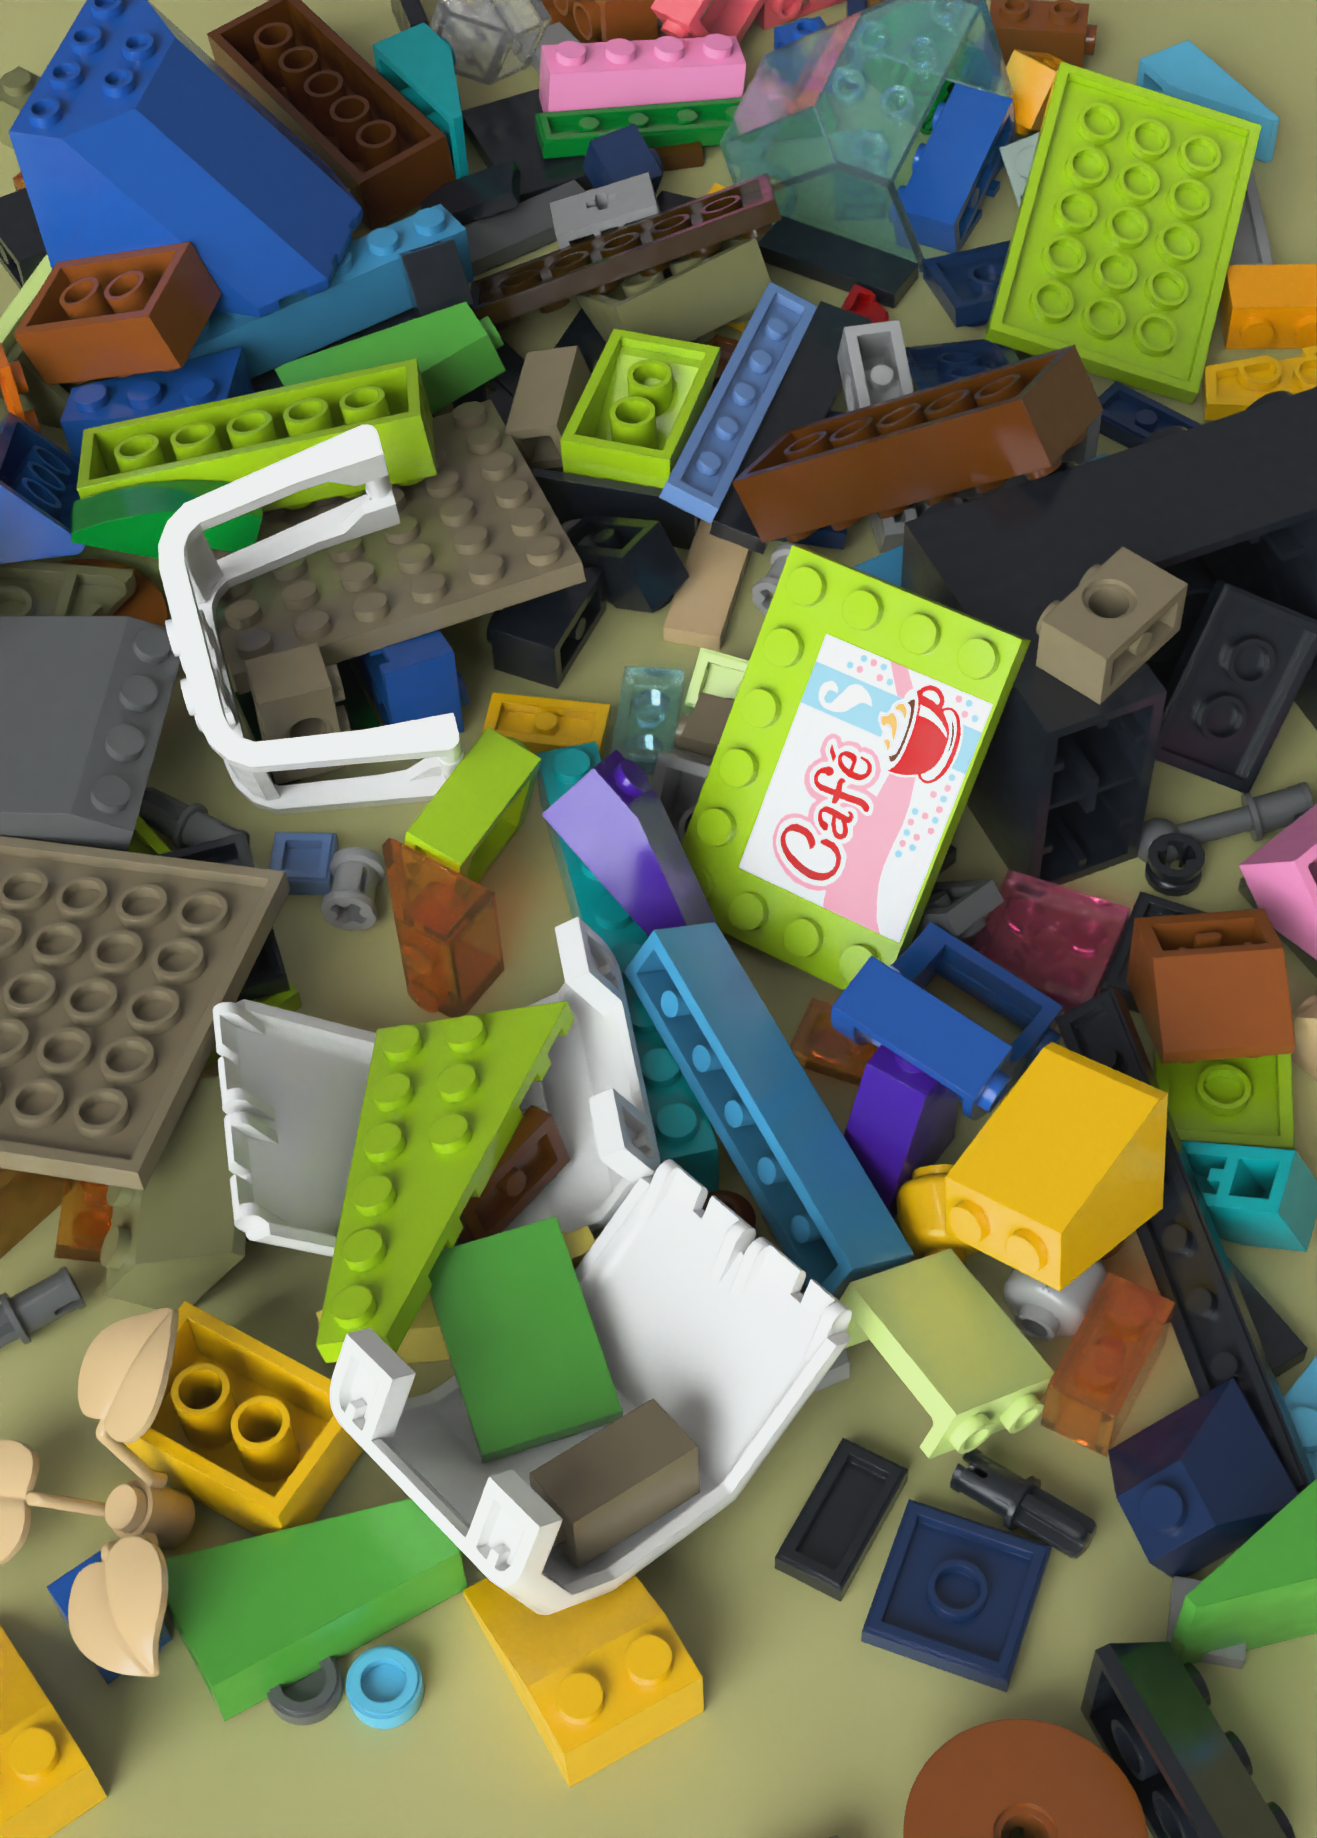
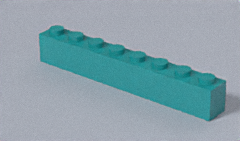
[535,741,719,1192]

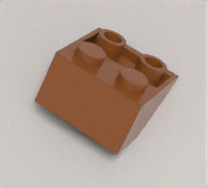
[1126,909,1295,1064]

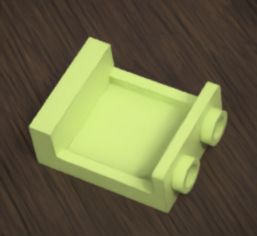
[839,1248,1057,1459]

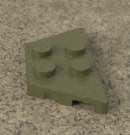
[0,561,137,616]

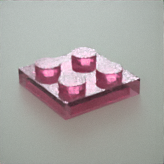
[973,869,1130,1013]

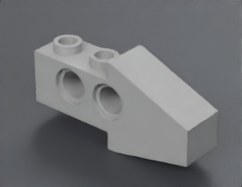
[837,320,931,553]

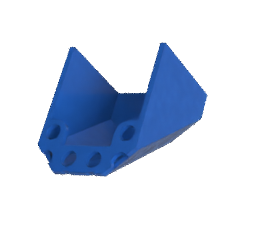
[8,0,363,317]

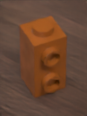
[986,0,1097,70]

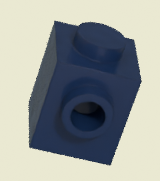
[582,123,663,195]

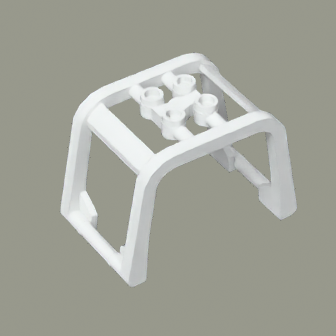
[158,424,464,815]

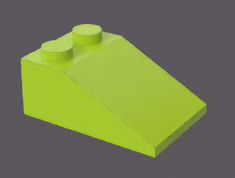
[560,329,720,488]

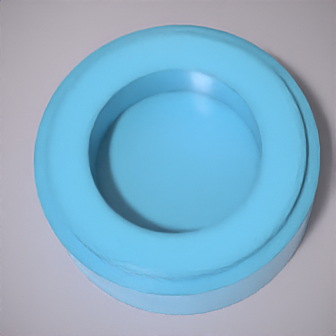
[346,1645,425,1729]

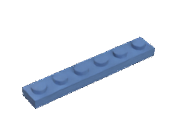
[659,282,818,524]

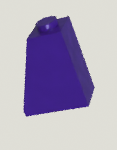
[844,1044,959,1219]

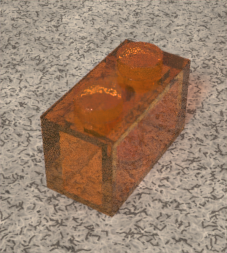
[1041,1272,1175,1457]

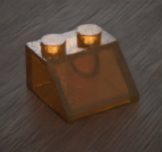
[382,837,504,1018]

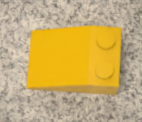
[462,1575,704,1788]
[0,1625,107,1838]

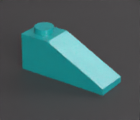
[1181,1140,1317,1252]

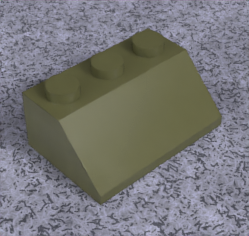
[576,235,771,344]
[100,1077,246,1310]

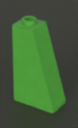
[274,301,506,414]
[165,1498,468,1721]

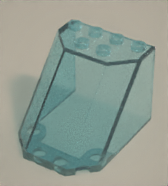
[720,0,1013,273]

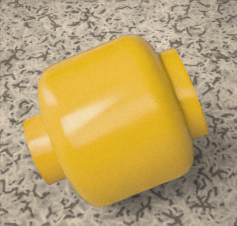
[896,1164,980,1266]

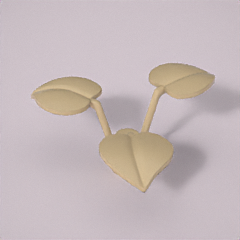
[0,1308,195,1677]

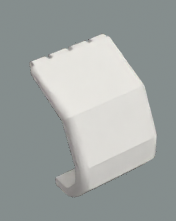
[212,917,660,1257]
[330,1159,852,1615]

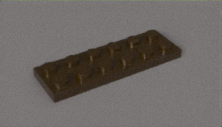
[469,173,782,331]

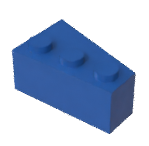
[352,630,469,734]

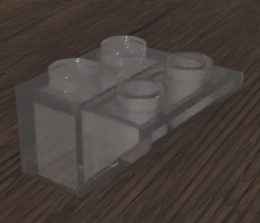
[429,0,552,86]

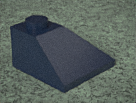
[1108,1378,1300,1578]

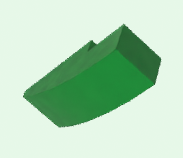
[71,480,263,559]

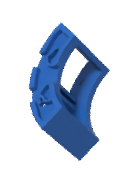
[831,921,1064,1121]

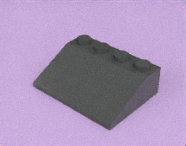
[0,616,180,852]

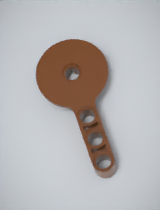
[903,1719,1148,1838]

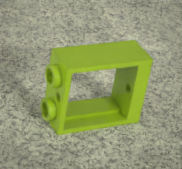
[393,727,542,928]

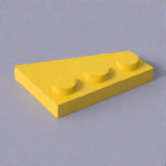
[1202,345,1317,421]

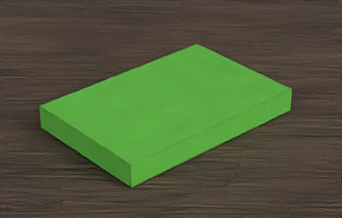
[428,1216,623,1464]

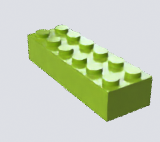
[77,358,437,512]

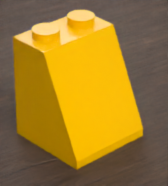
[945,1042,1168,1291]

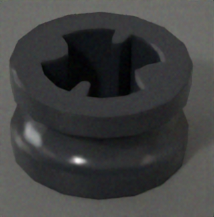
[1145,833,1205,897]

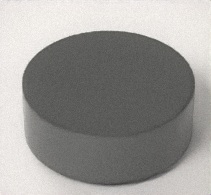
[267,1656,344,1725]

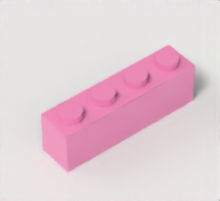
[539,33,747,113]

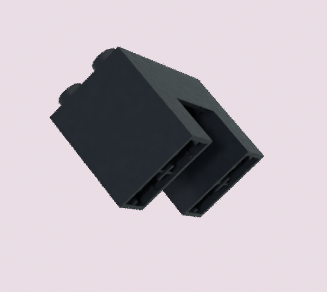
[901,387,1317,898]

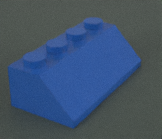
[0,411,86,564]

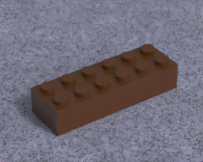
[207,0,456,231]
[732,344,1104,543]

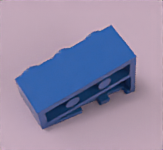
[892,83,1016,253]
[60,346,254,461]

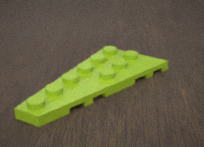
[316,1001,575,1363]

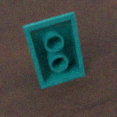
[373,22,469,179]

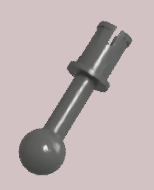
[1138,782,1314,864]

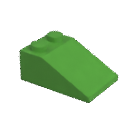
[1170,1478,1317,1664]

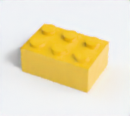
[124,1301,364,1536]

